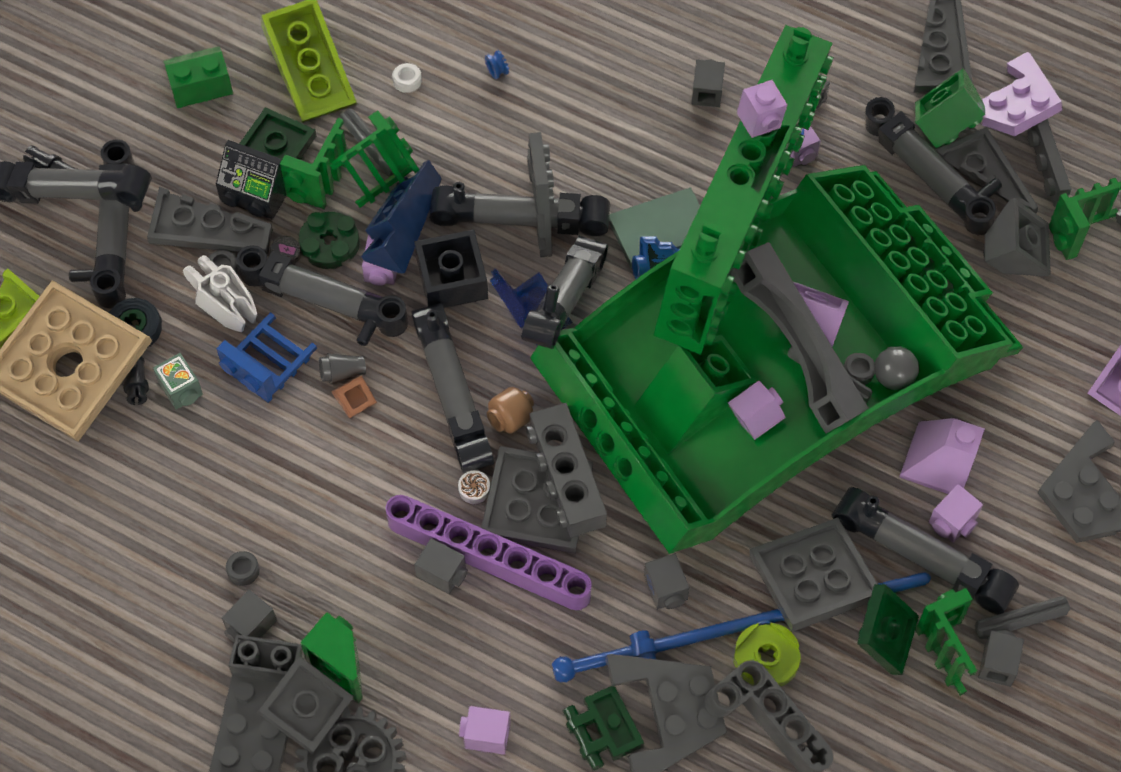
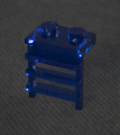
[490,269,573,346]

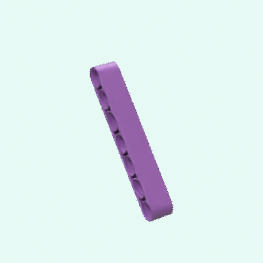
[385,495,592,610]

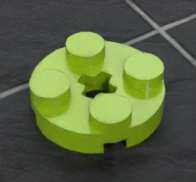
[733,623,801,687]

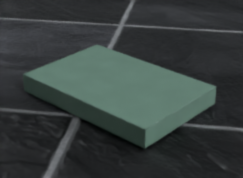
[609,187,700,268]

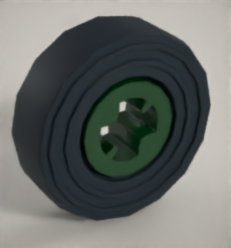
[109,298,162,348]

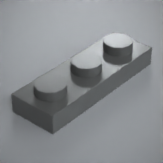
[1027,119,1072,207]

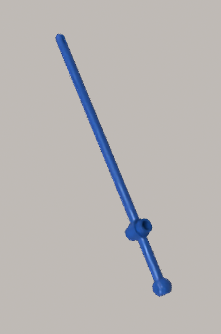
[552,572,931,682]

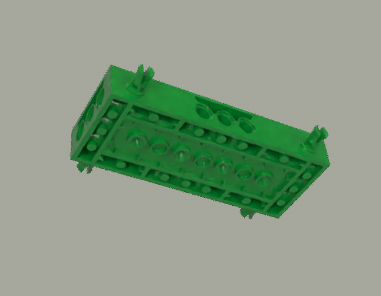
[653,24,834,355]

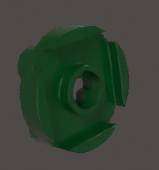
[299,211,360,269]

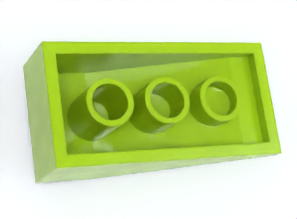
[261,0,357,123]

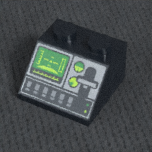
[216,140,287,220]

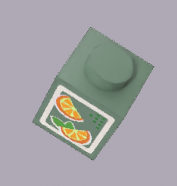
[153,353,203,410]

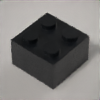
[414,229,488,308]

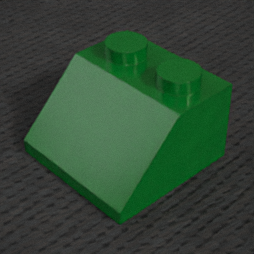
[163,46,233,109]
[915,68,985,149]
[300,612,363,704]

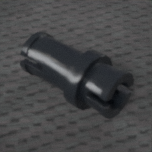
[123,356,149,405]

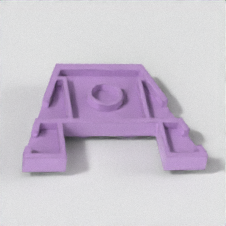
[982,52,1062,136]

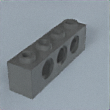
[526,403,607,538]

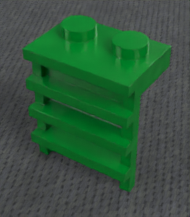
[329,110,420,208]
[280,118,348,209]
[1049,177,1121,260]
[915,588,977,696]

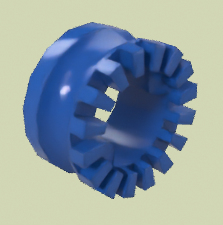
[485,50,509,79]

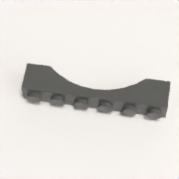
[730,242,869,434]

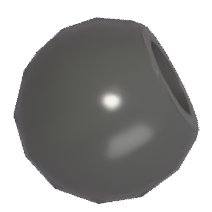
[874,347,919,390]

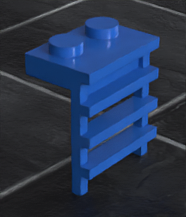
[216,312,317,403]

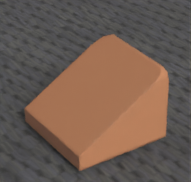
[331,375,377,418]

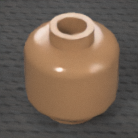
[487,387,534,434]

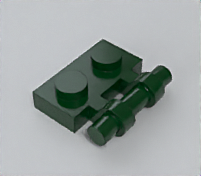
[563,686,644,771]

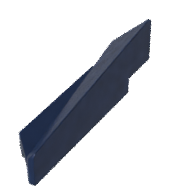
[361,160,441,274]

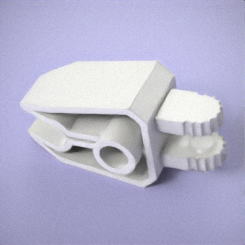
[183,255,257,332]

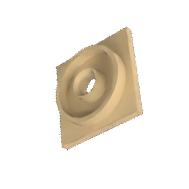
[0,280,152,442]

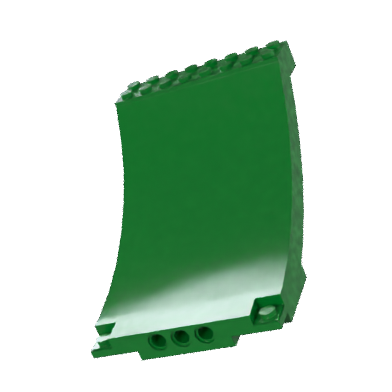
[530,165,1023,554]

